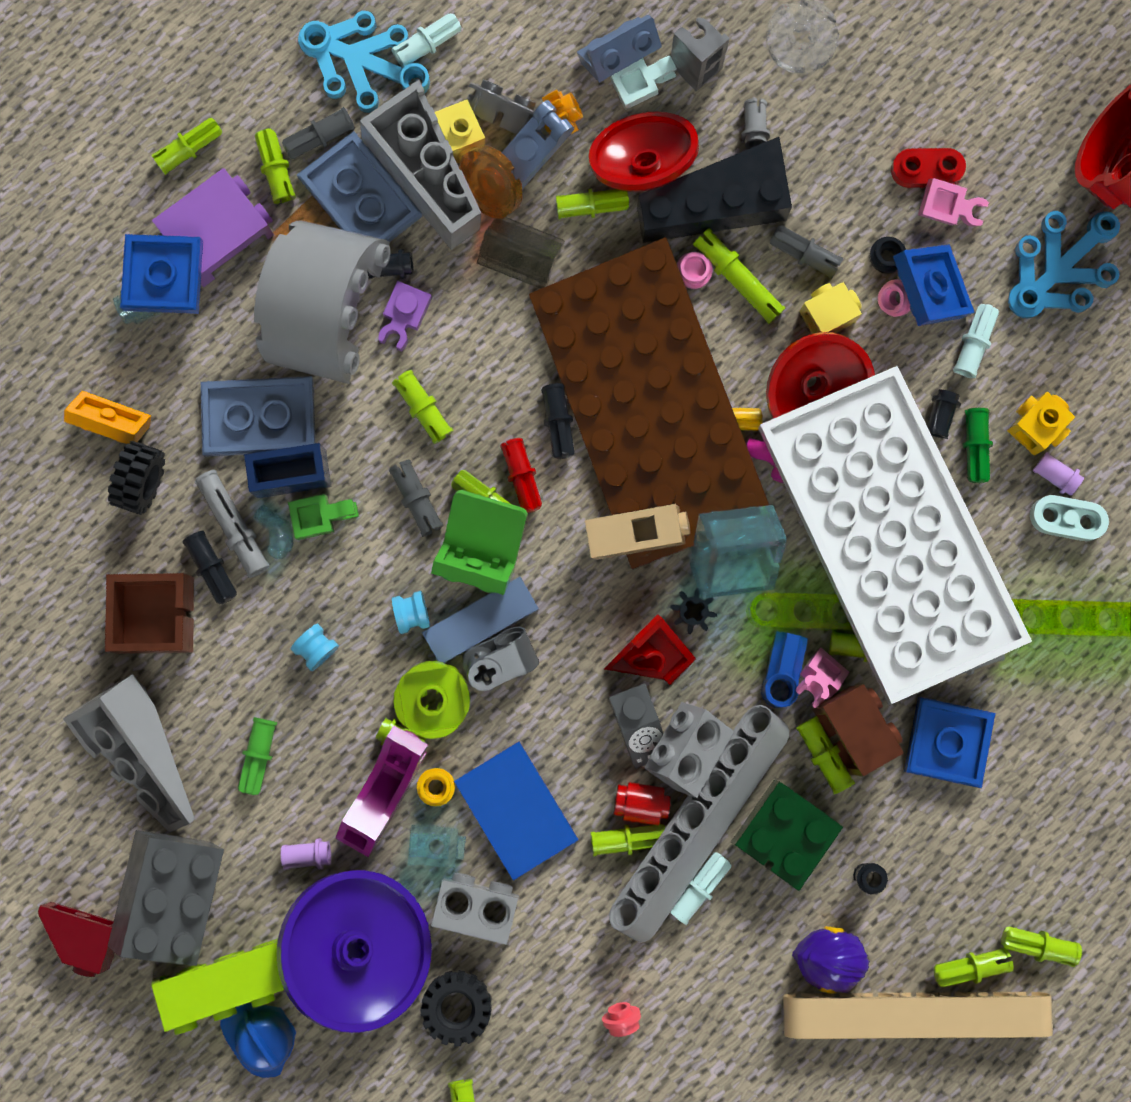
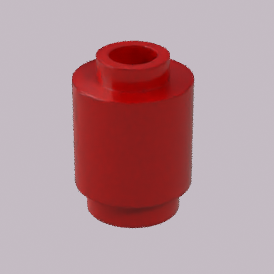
[614,782,671,826]

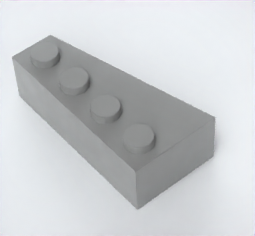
[360,80,481,250]

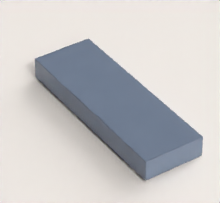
[422,577,539,663]

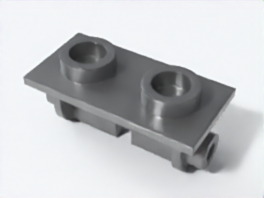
[466,79,536,134]

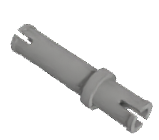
[194,470,270,578]

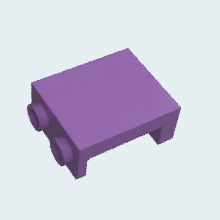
[152,168,274,287]

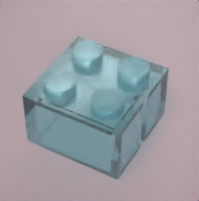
[690,505,787,599]

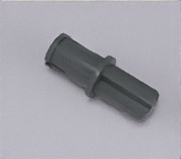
[282,107,355,159]
[770,225,843,279]

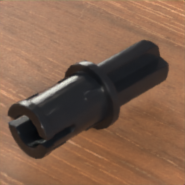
[541,383,575,459]
[182,531,237,605]

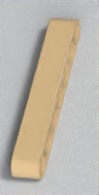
[783,992,1053,1039]

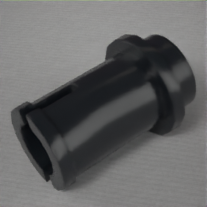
[367,249,414,279]
[927,389,961,439]
[853,863,888,895]

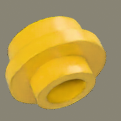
[417,768,455,807]

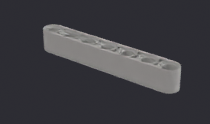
[609,705,789,942]

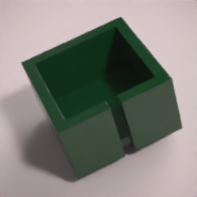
[731,780,843,891]

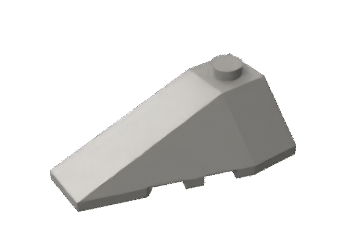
[63,674,195,832]

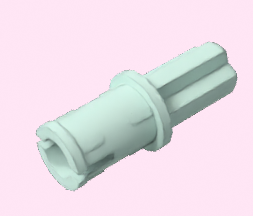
[391,13,462,68]
[953,304,999,378]
[670,852,732,925]

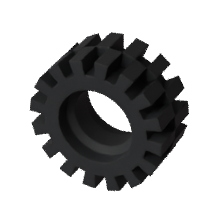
[108,441,165,515]
[420,970,492,1047]

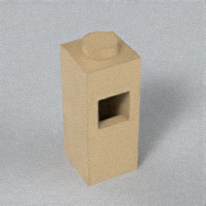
[585,504,690,560]

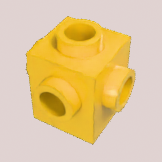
[1007,392,1075,456]

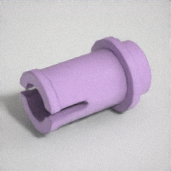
[1032,452,1084,496]
[281,838,332,870]

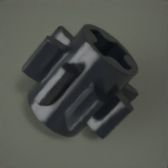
[670,588,717,635]

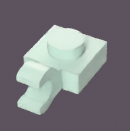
[610,56,677,110]

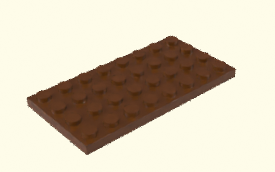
[529,237,774,570]

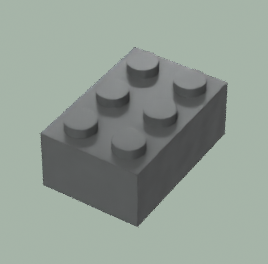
[108,830,224,966]

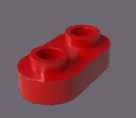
[891,148,966,188]

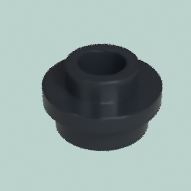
[869,237,906,274]

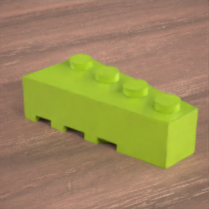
[151,938,284,1035]

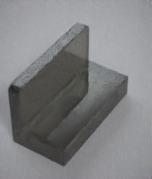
[476,215,565,289]

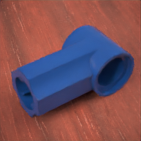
[761,631,808,708]

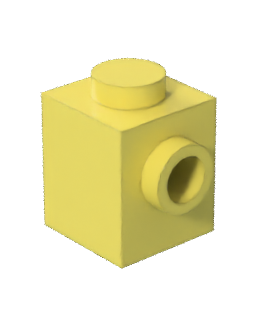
[435,99,485,164]
[799,282,862,334]

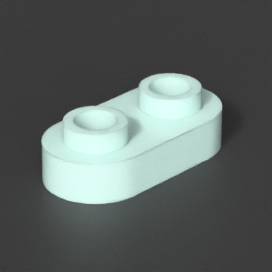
[1030,495,1109,541]

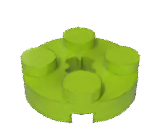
[393,661,471,739]

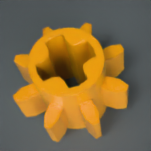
[542,89,583,134]

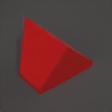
[604,614,696,685]

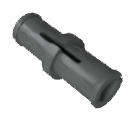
[389,459,444,537]

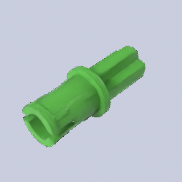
[238,717,277,795]

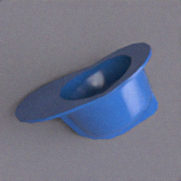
[220,1003,296,1078]

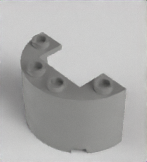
[254,220,390,384]

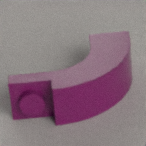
[335,725,428,857]

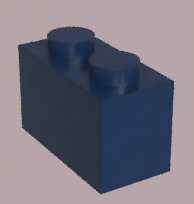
[244,443,332,498]

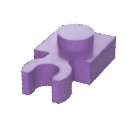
[379,281,432,352]

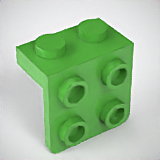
[431,490,528,595]

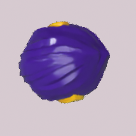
[792,926,870,994]

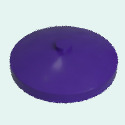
[277,870,432,1033]

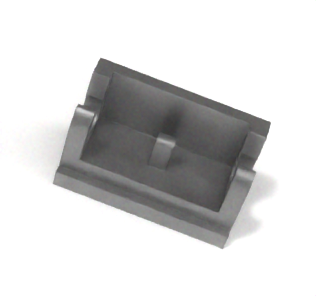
[670,17,730,91]

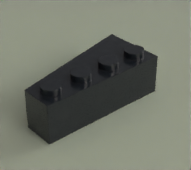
[637,137,792,243]

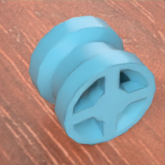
[392,591,430,634]
[290,623,339,671]

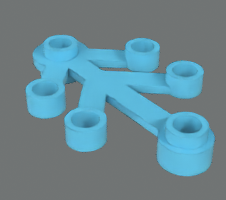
[298,11,430,113]

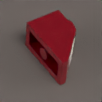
[38,902,115,977]

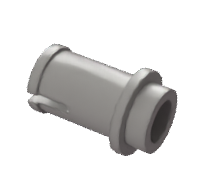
[741,98,770,148]

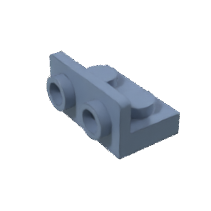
[577,15,662,83]

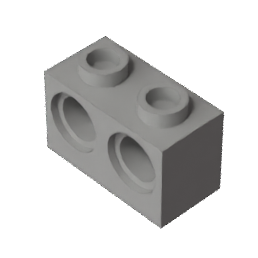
[644,702,734,798]
[431,872,519,945]

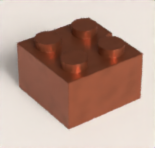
[105,573,194,654]
[811,684,904,777]

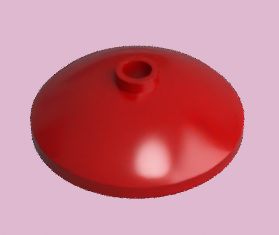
[589,111,699,192]
[766,332,875,419]

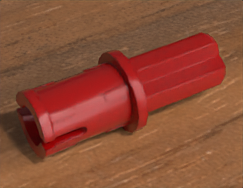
[500,438,542,513]

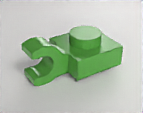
[288,494,359,540]

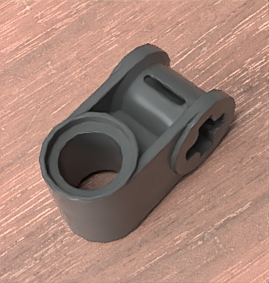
[462,627,539,691]

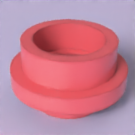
[602,1002,641,1037]

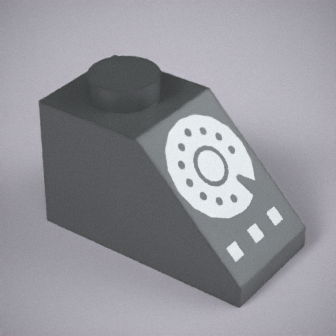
[608,684,663,769]

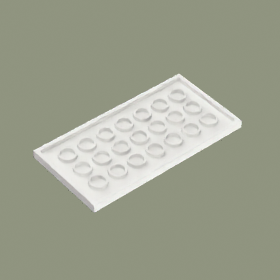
[758,366,1032,705]

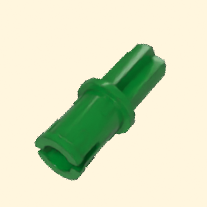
[962,408,993,483]

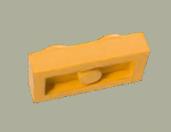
[64,391,151,444]

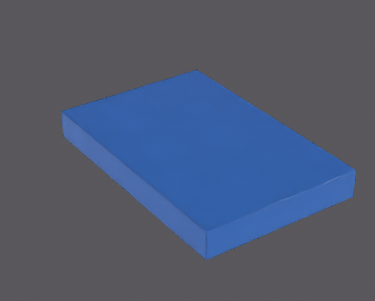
[454,741,579,880]

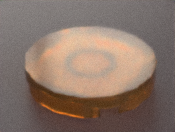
[459,146,523,219]

